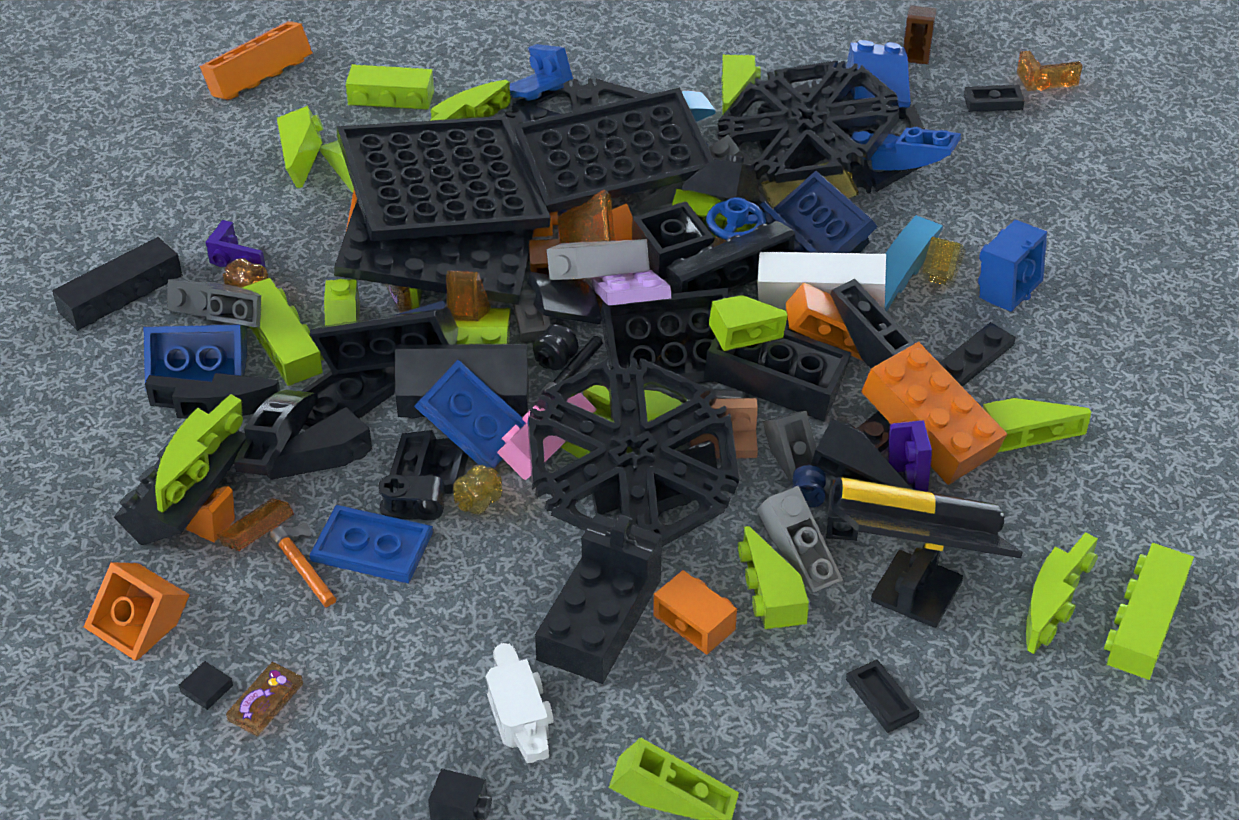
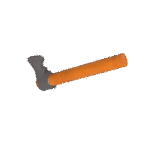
[269,523,336,607]

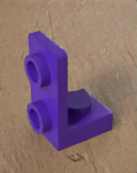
[206,220,266,276]

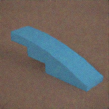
[885,215,943,311]

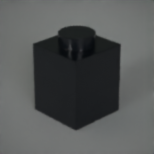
[428,768,492,820]

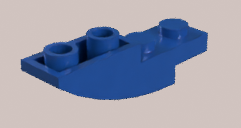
[850,127,961,170]

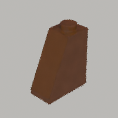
[903,5,937,65]

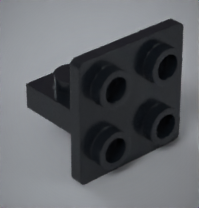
[871,543,963,628]

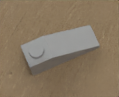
[547,239,650,280]

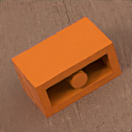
[653,570,737,655]

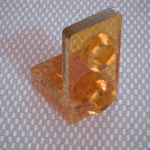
[1016,51,1082,91]

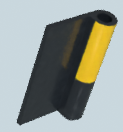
[831,477,1023,559]

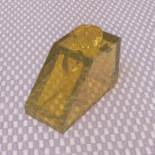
[922,237,966,285]

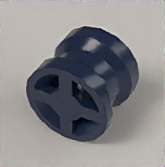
[792,465,826,508]

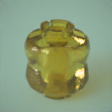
[453,465,503,514]

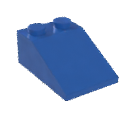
[846,40,910,108]

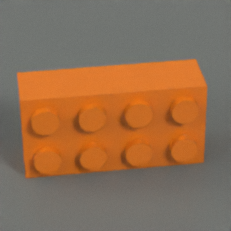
[861,342,1007,485]

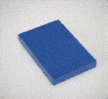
[414,360,526,473]
[310,505,433,584]

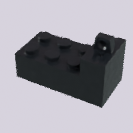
[535,513,662,684]

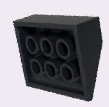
[601,288,729,387]

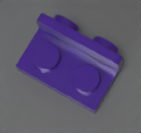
[888,420,932,492]

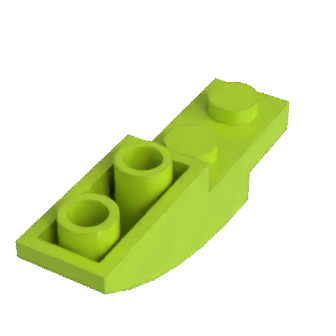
[429,80,511,121]
[155,394,243,513]
[1026,532,1098,654]

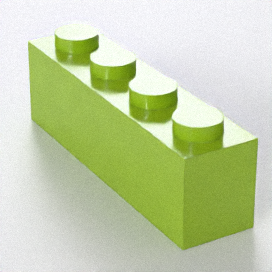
[243,278,324,386]
[1104,542,1194,680]

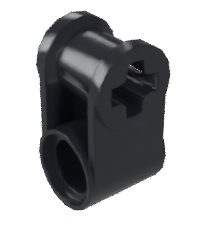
[378,474,445,520]

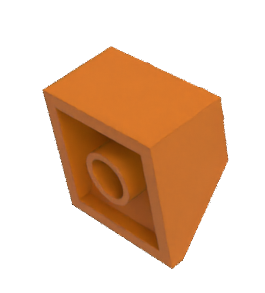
[83,562,190,660]

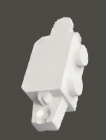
[486,643,554,763]

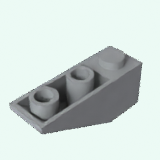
[757,486,843,593]

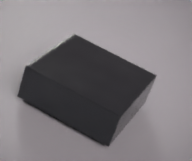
[179,661,233,710]

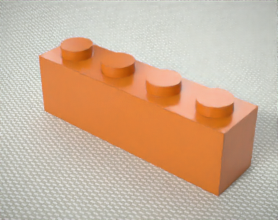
[200,21,312,100]

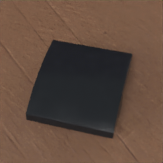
[527,272,601,325]
[389,430,469,494]

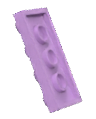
[591,270,671,305]

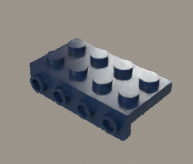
[760,171,878,253]

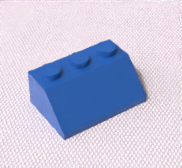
[143,325,247,391]

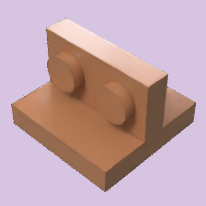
[690,398,758,458]

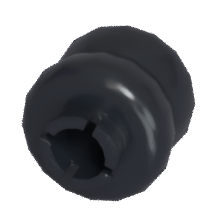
[532,324,579,370]

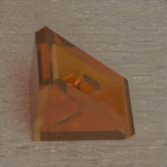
[446,271,491,321]

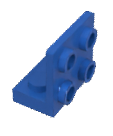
[510,44,573,100]

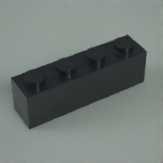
[52,237,183,331]

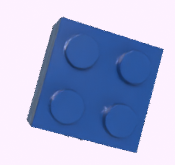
[978,220,1047,312]

